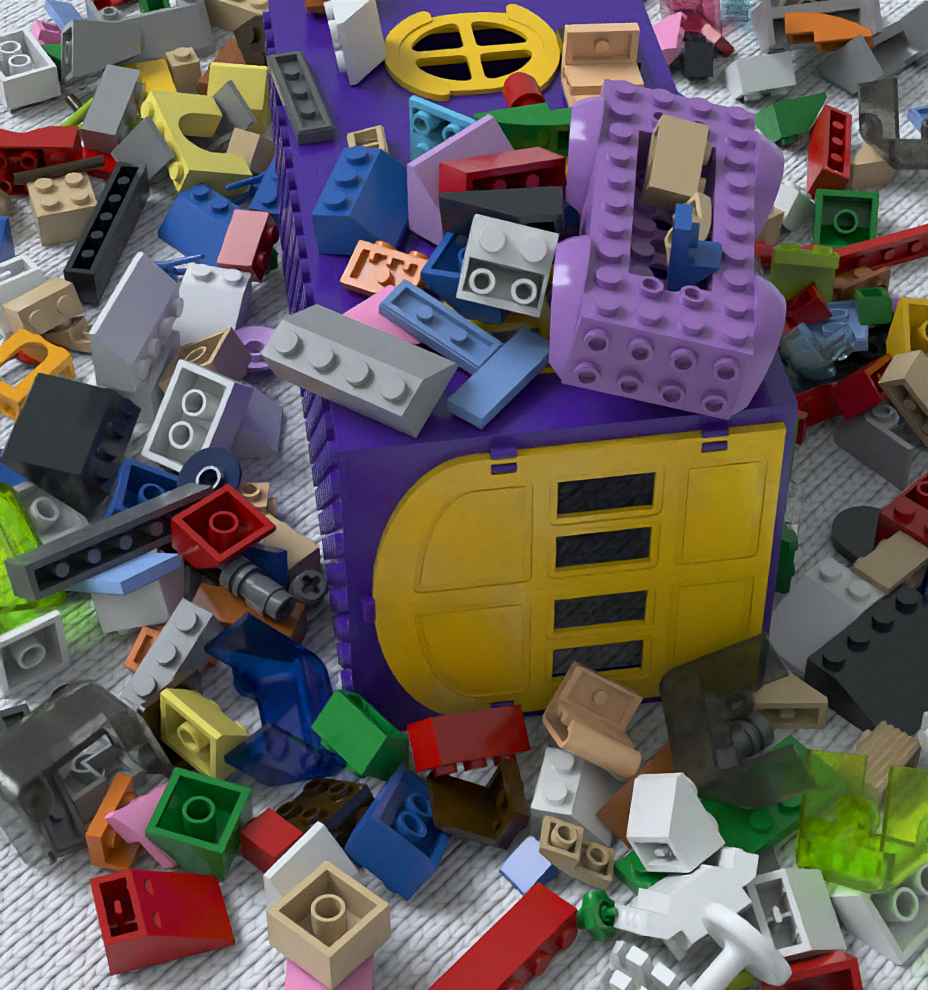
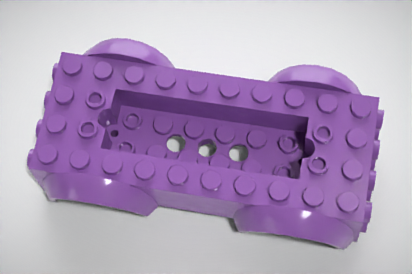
[549,79,786,420]

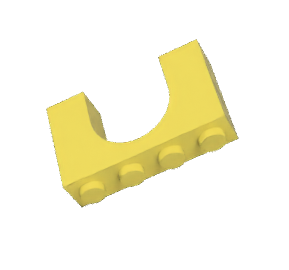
[140,90,253,197]

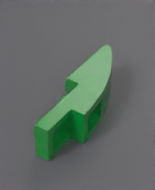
[473,102,572,156]

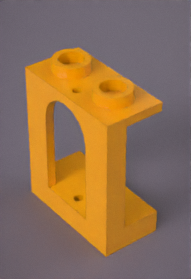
[0,328,76,421]

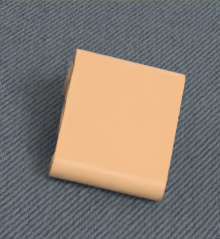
[561,23,644,108]
[542,661,643,781]

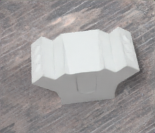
[614,846,759,963]

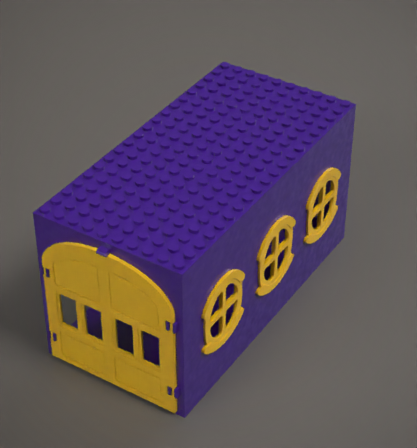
[262,0,798,732]

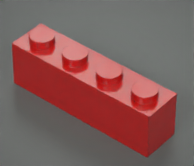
[806,104,852,201]
[428,882,578,990]

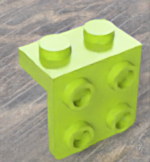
[769,243,840,302]

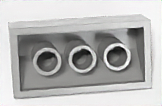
[260,304,459,438]

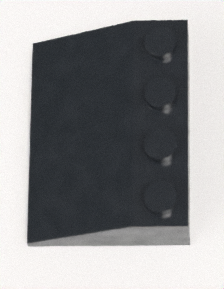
[0,373,141,517]
[804,583,928,736]

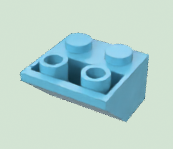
[409,95,477,162]

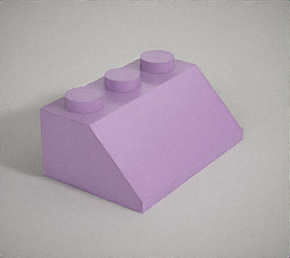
[407,114,514,245]

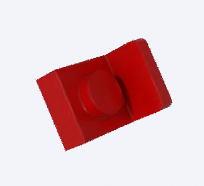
[795,381,843,427]

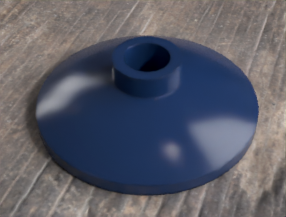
[177,446,242,492]

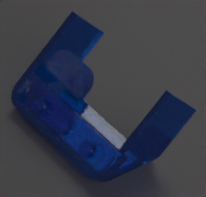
[204,612,347,787]

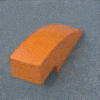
[785,12,874,53]

